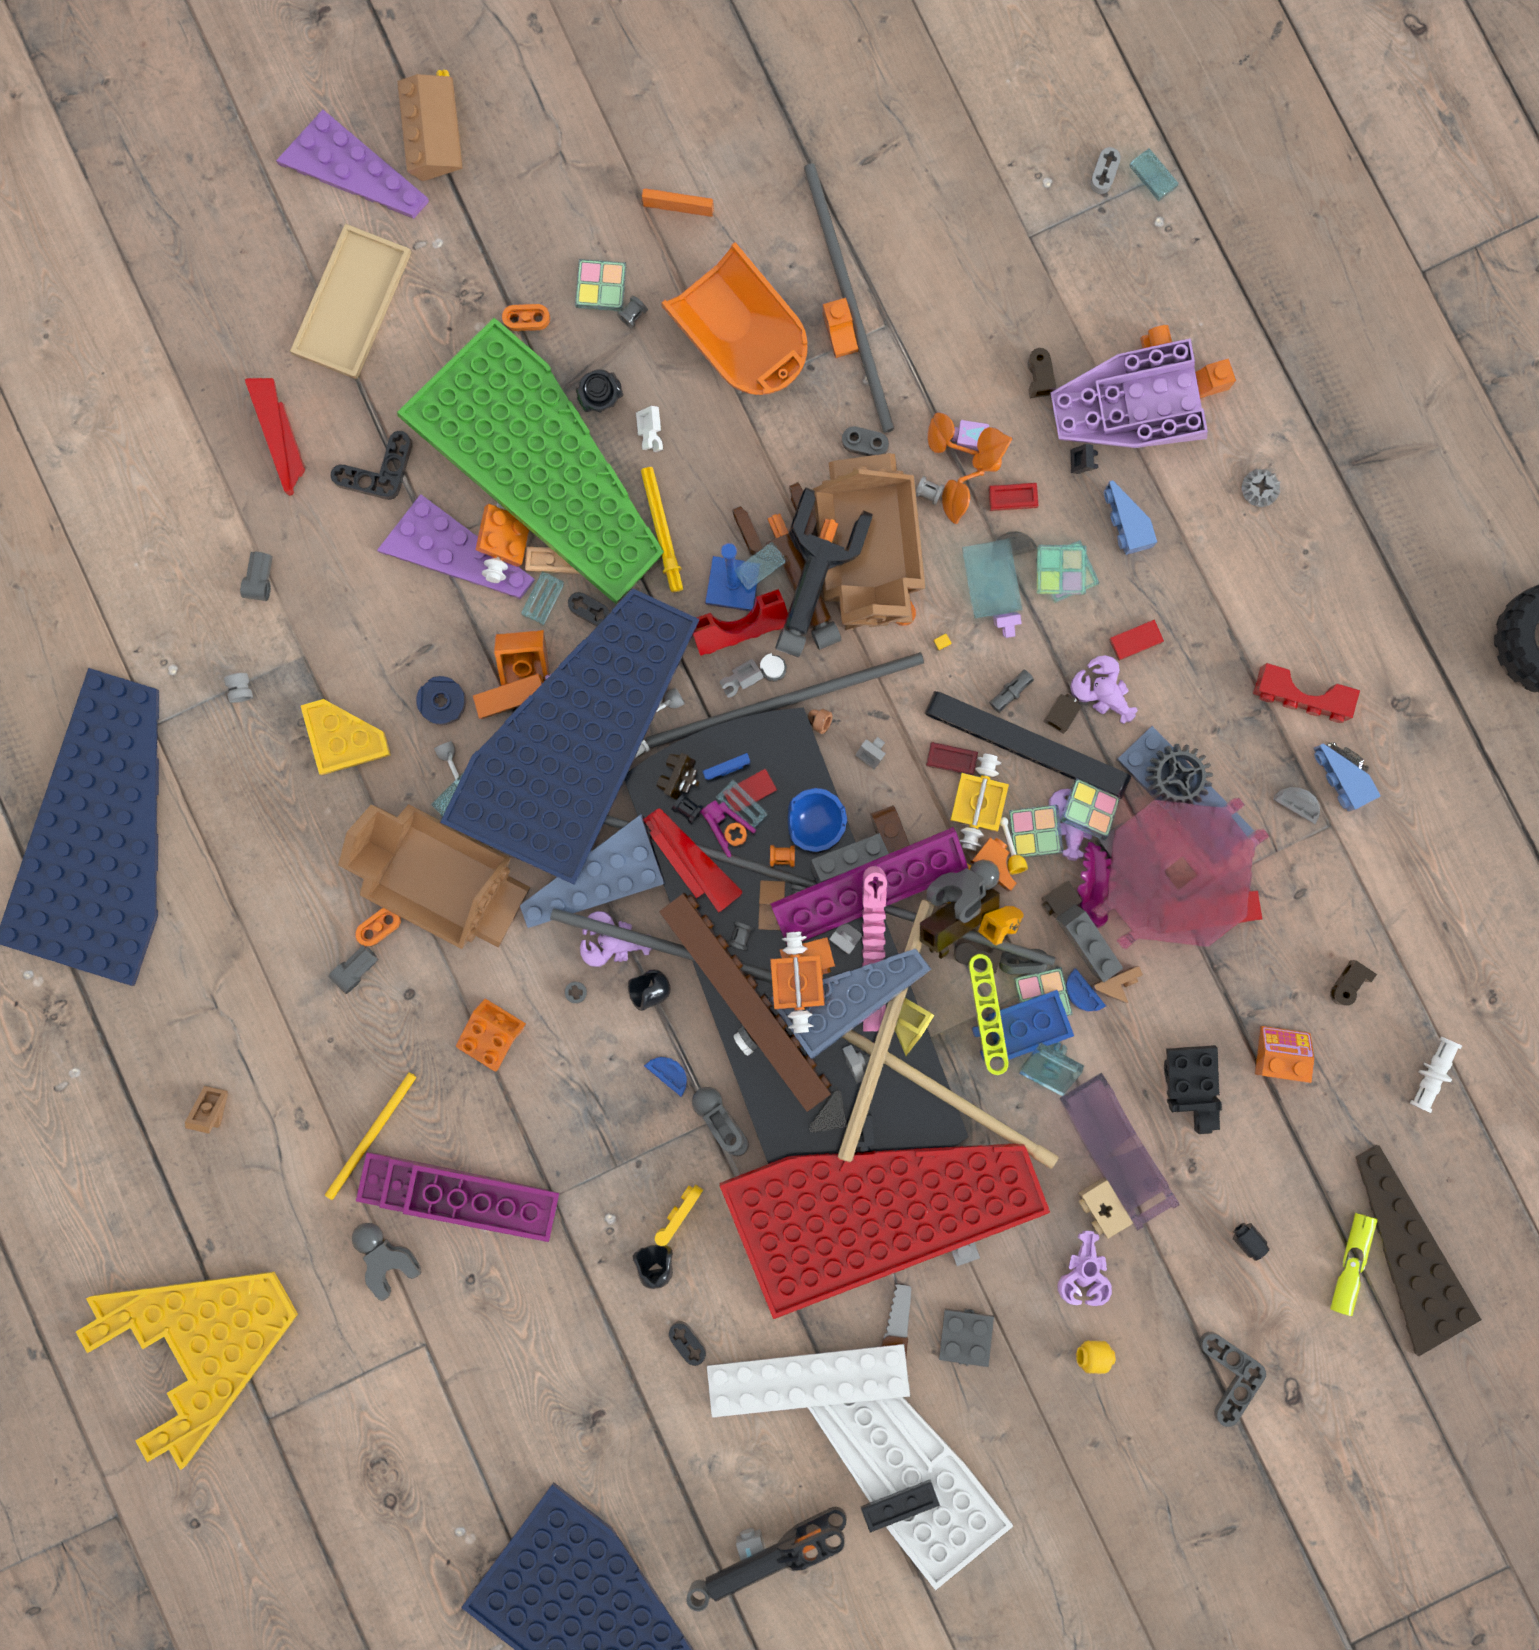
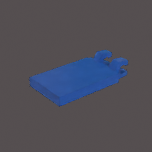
[971,990,1074,1060]

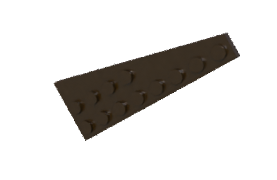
[1356,1145,1482,1356]

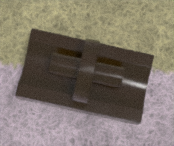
[656,753,700,800]

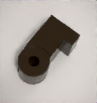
[1027,348,1056,399]
[954,943,1003,974]
[1330,960,1377,1006]

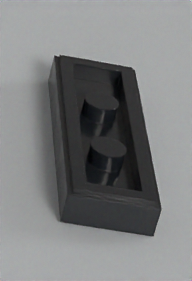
[861,1479,940,1533]

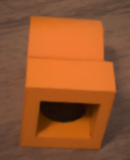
[1140,325,1172,349]

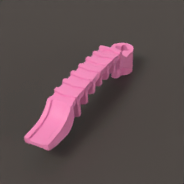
[862,866,887,1031]

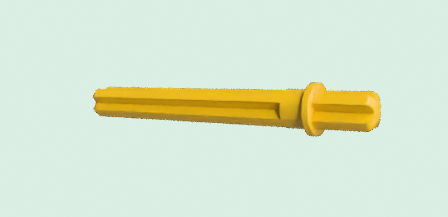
[641,467,683,593]

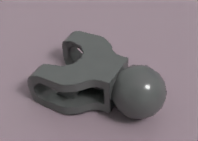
[926,859,1000,923]
[692,1087,749,1156]
[352,1223,421,1301]

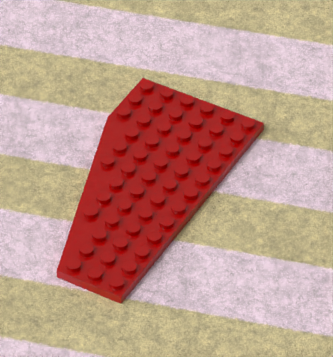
[719,1144,1050,1319]

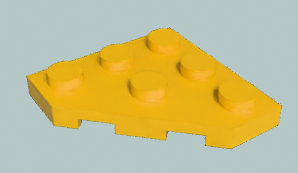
[301,699,391,775]

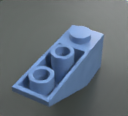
[1104,480,1157,555]
[1314,743,1381,812]

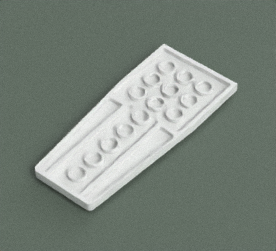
[808,1397,1013,1590]

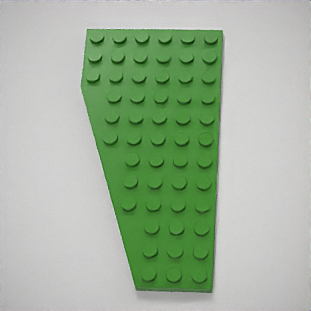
[397,318,664,604]

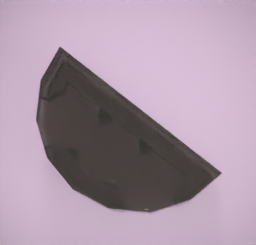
[990,531,1038,562]
[1326,742,1369,773]

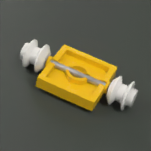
[950,754,1009,851]

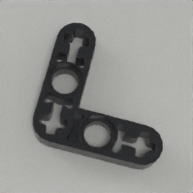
[330,431,412,500]

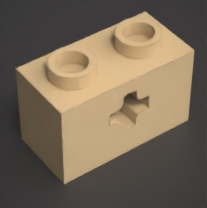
[1078,1178,1133,1239]

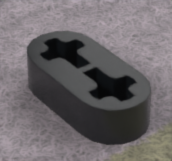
[568,592,610,626]
[669,1321,706,1366]

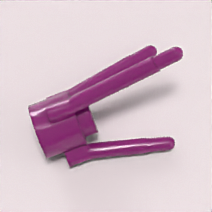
[700,800,756,858]

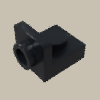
[855,1114,875,1152]

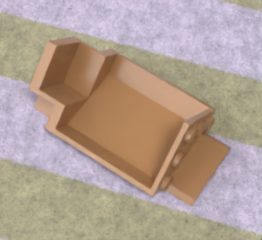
[813,453,926,630]
[338,804,531,949]

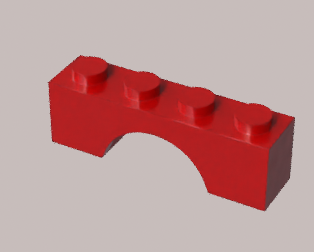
[693,589,788,656]
[1253,663,1360,723]

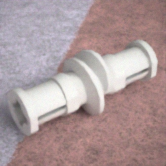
[1410,1037,1462,1113]

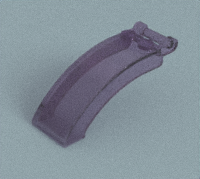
[1059,1073,1180,1231]

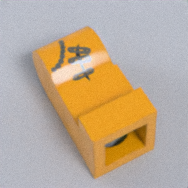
[978,906,1024,945]

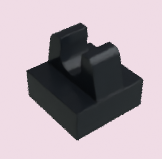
[1070,444,1098,474]

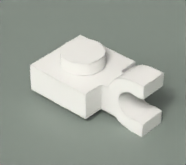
[636,406,663,452]

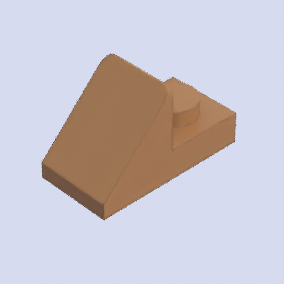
[759,880,785,930]
[1090,966,1143,1003]
[185,1086,228,1134]

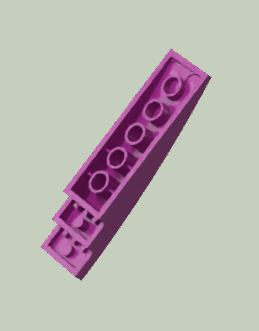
[356,1152,559,1242]

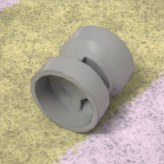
[224,673,253,703]

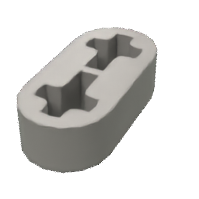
[1090,147,1121,194]

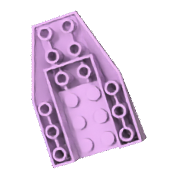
[1051,338,1208,448]

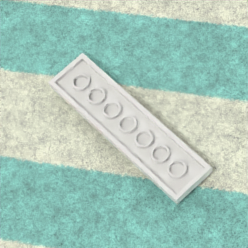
[707,1344,910,1417]

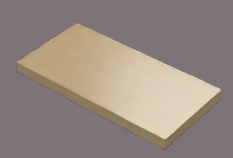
[290,224,412,380]

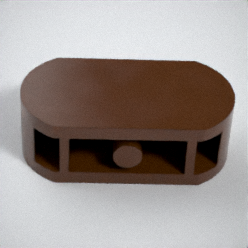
[870,805,910,854]

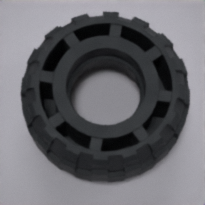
[1494,585,1539,693]

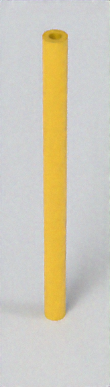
[325,1072,417,1200]

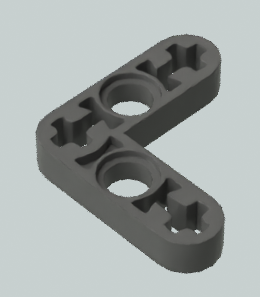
[1200,1332,1266,1427]

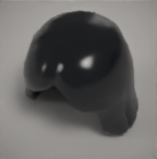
[628,969,671,1011]
[633,1245,673,1289]

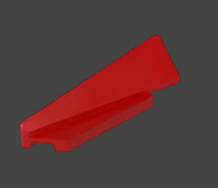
[244,378,305,496]
[643,808,742,912]

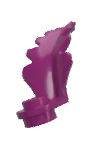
[1077,842,1116,928]

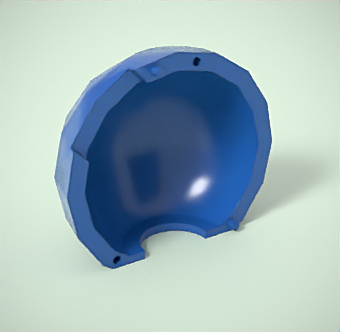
[788,788,847,852]

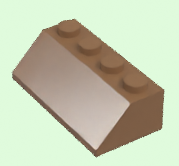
[397,74,463,181]

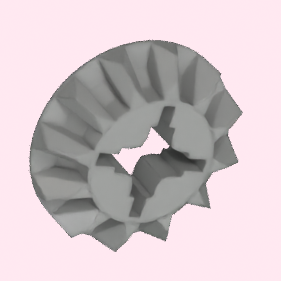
[1242,469,1281,507]

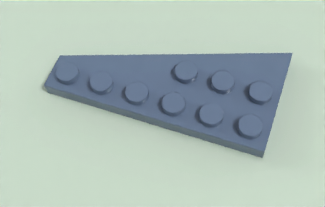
[520,814,665,928]
[769,949,932,1059]

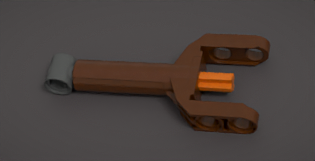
[732,482,842,650]

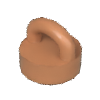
[808,709,833,734]

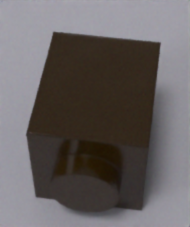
[1043,694,1082,734]
[1041,881,1082,918]

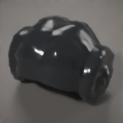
[576,369,624,413]

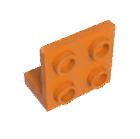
[456,998,526,1072]

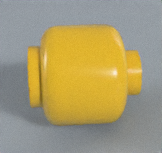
[1076,1341,1116,1374]

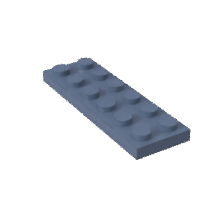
[1116,726,1254,864]

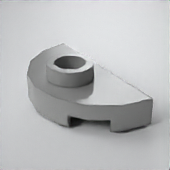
[1273,787,1320,824]

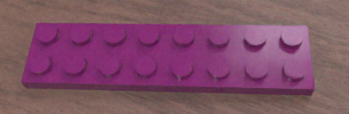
[770,827,969,944]

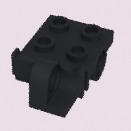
[1164,1045,1222,1134]

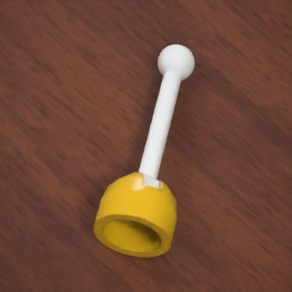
[1000,817,1028,875]

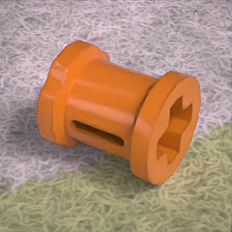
[725,823,747,846]
[770,845,795,867]

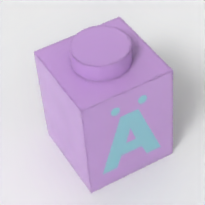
[952,420,989,451]

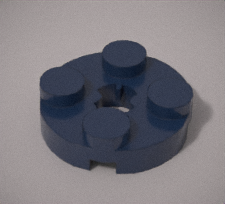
[416,676,466,725]

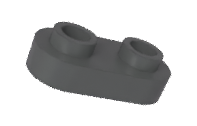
[842,426,889,456]
[999,949,1048,974]

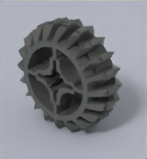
[1145,744,1213,810]

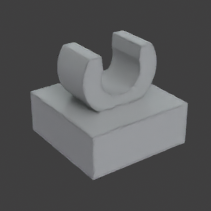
[855,737,886,770]

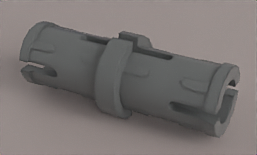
[989,669,1034,713]

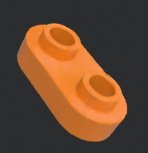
[502,304,550,331]
[355,908,401,946]

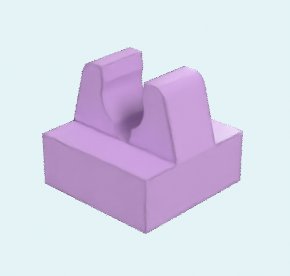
[993,612,1022,638]

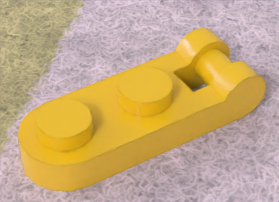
[655,1184,704,1246]

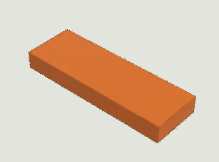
[642,188,714,217]
[473,674,543,719]

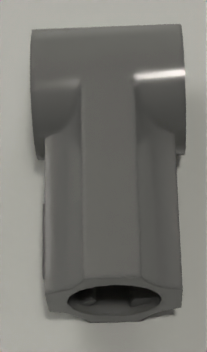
[240,551,273,601]
[328,945,379,994]

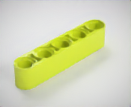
[968,954,1008,1075]

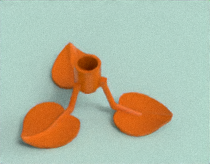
[928,413,1013,524]

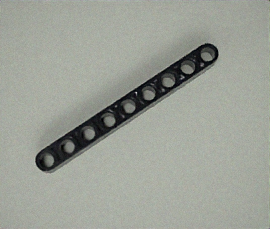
[925,691,1132,799]

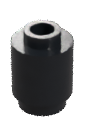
[1233,1223,1270,1261]

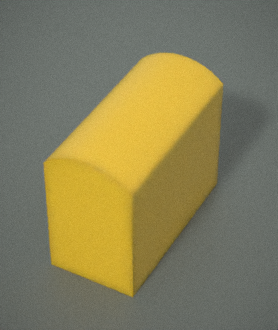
[933,634,952,651]

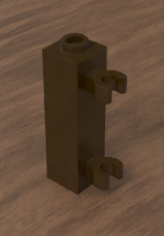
[920,888,1000,959]

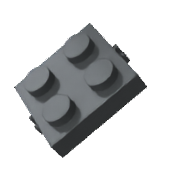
[939,1308,994,1367]

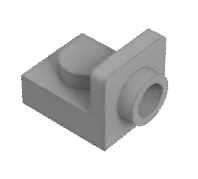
[829,923,862,954]
[843,1045,870,1083]

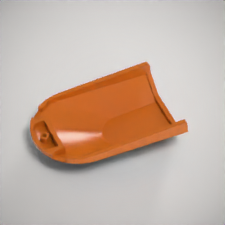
[661,242,808,395]

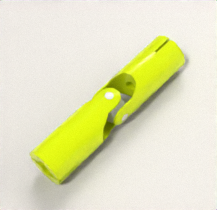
[1330,1213,1378,1316]

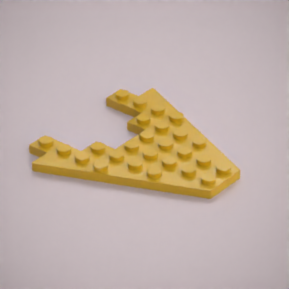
[76,1271,298,1470]

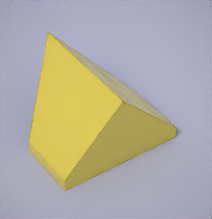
[895,998,934,1056]

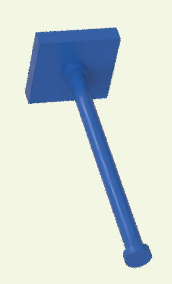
[705,543,760,611]

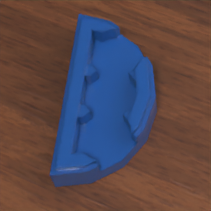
[703,753,750,780]
[1066,968,1106,1011]
[644,1057,687,1097]

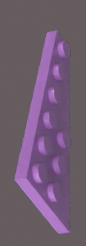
[276,110,429,219]
[377,494,535,599]

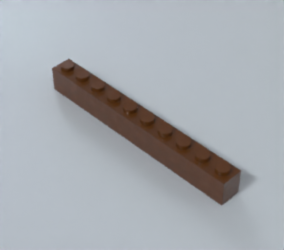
[659,893,832,1112]

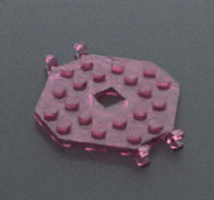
[1092,797,1269,949]

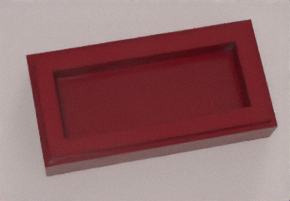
[926,742,978,776]

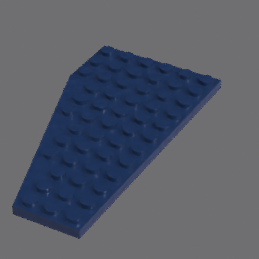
[440,589,699,885]
[0,668,159,986]
[461,1482,694,1650]

